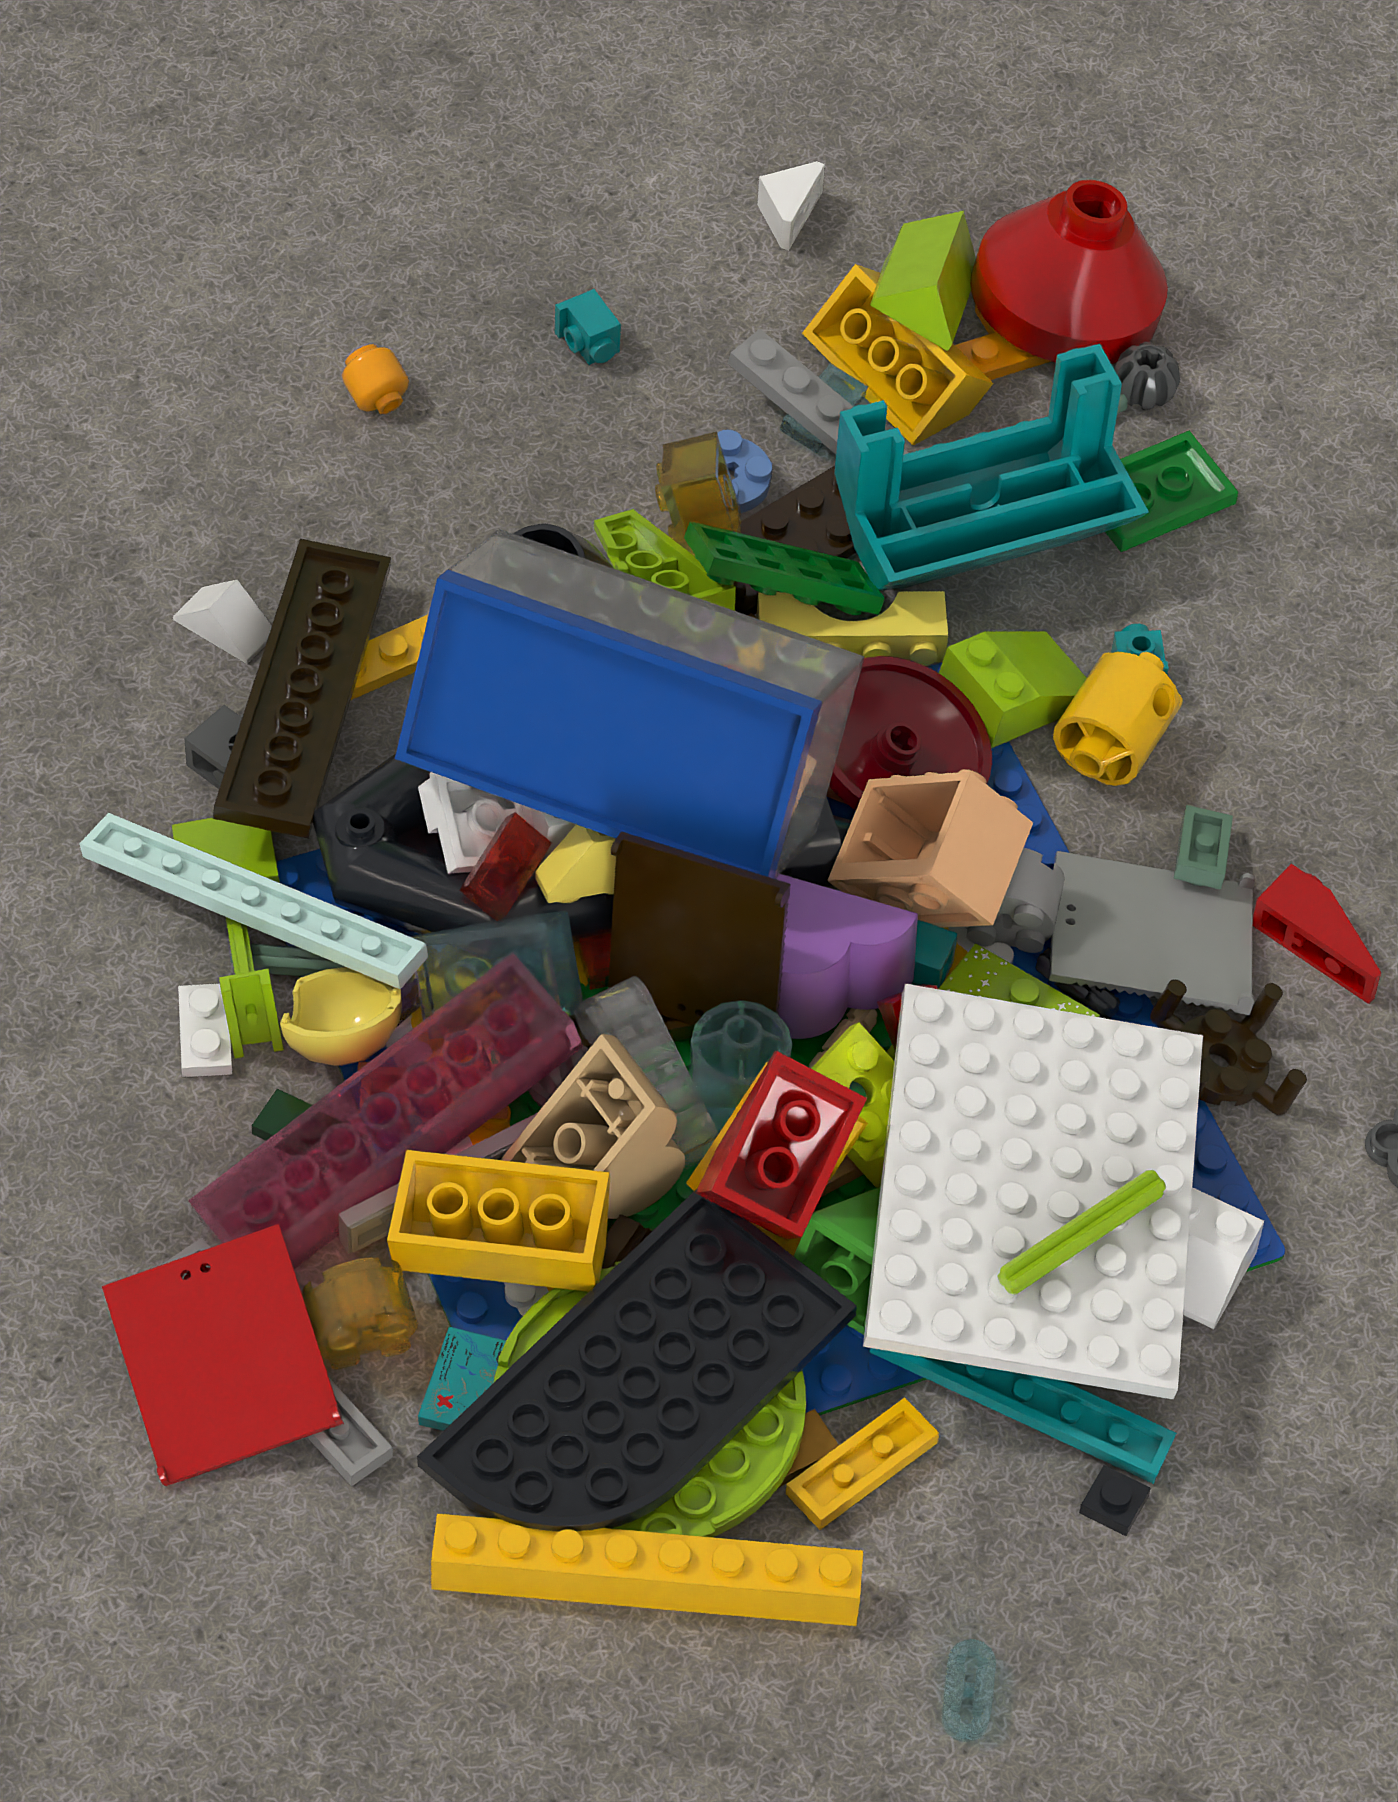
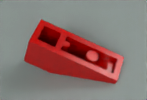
[1253,864,1381,1004]

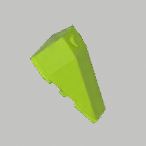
[594,509,736,649]

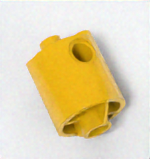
[1053,652,1183,786]

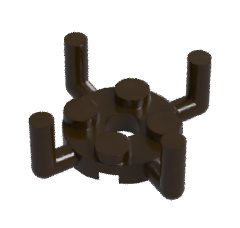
[1150,979,1307,1115]

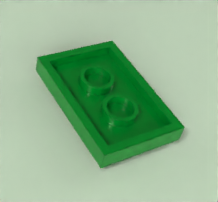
[1105,430,1238,552]

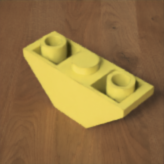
[535,824,616,903]

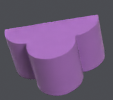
[774,873,918,1039]

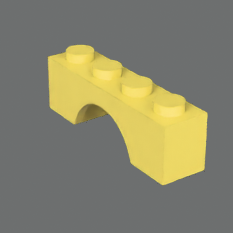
[756,591,948,667]

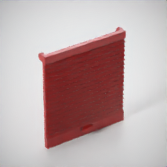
[102,1224,344,1486]

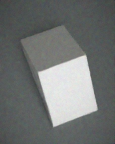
[757,161,825,251]
[173,580,272,664]

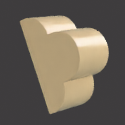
[500,1034,685,1219]

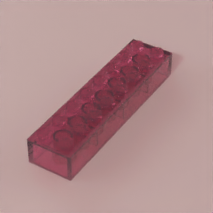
[188,953,583,1269]

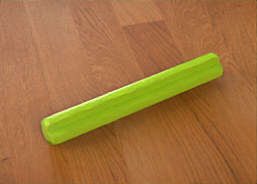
[997,1170,1166,1294]

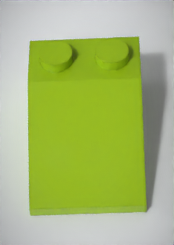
[939,631,1087,749]

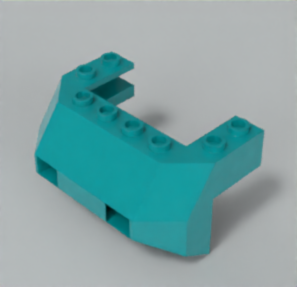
[834,344,1149,591]

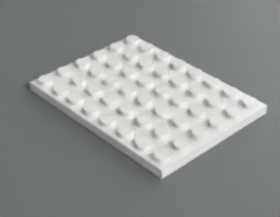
[863,984,1203,1399]

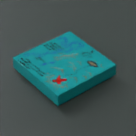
[418,1327,506,1431]

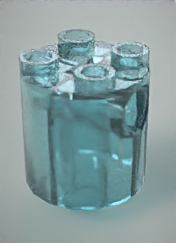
[687,1001,792,1137]

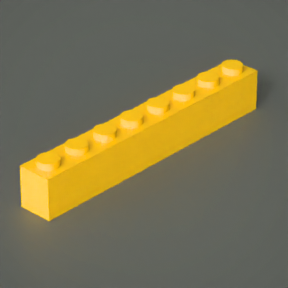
[431,1513,863,1626]

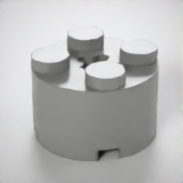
[965,848,1065,953]

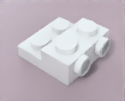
[418,772,542,874]

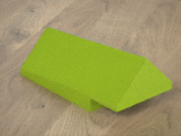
[870,210,976,351]

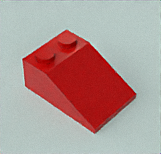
[696,1051,867,1239]

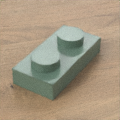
[1174,805,1233,890]

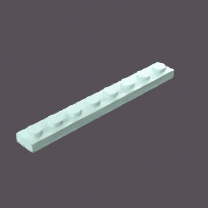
[79,813,428,989]

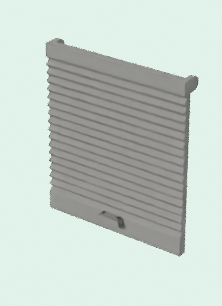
[1049,851,1255,1015]

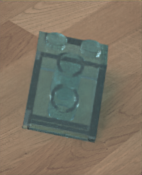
[411,911,584,1035]

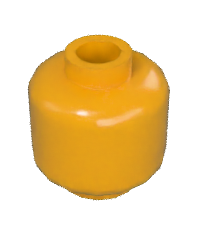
[342,344,409,414]

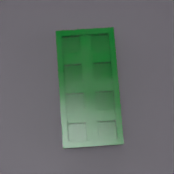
[684,521,885,615]

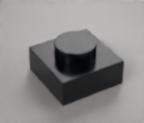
[1079,1465,1151,1536]

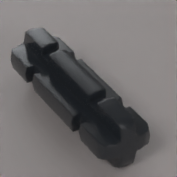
[1035,947,1120,1019]

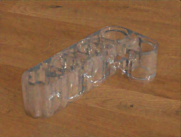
[574,976,719,1172]

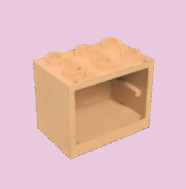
[828,769,1033,928]

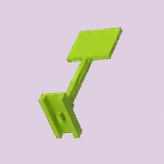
[172,818,284,1059]

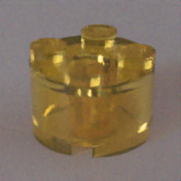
[302,1257,418,1370]

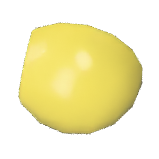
[280,967,402,1066]

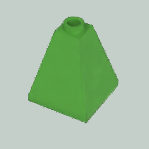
[794,1187,881,1335]

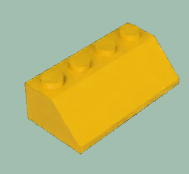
[802,264,994,445]
[387,1150,610,1292]

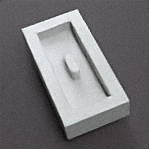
[178,984,232,1077]

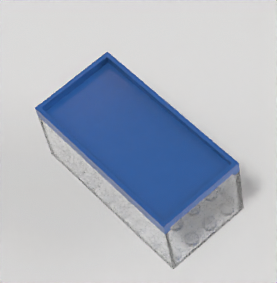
[395,529,865,879]

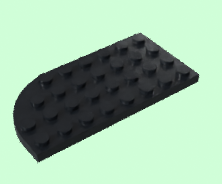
[417,1188,857,1531]

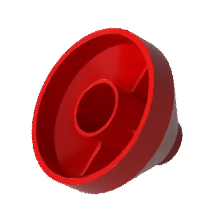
[970,180,1168,364]

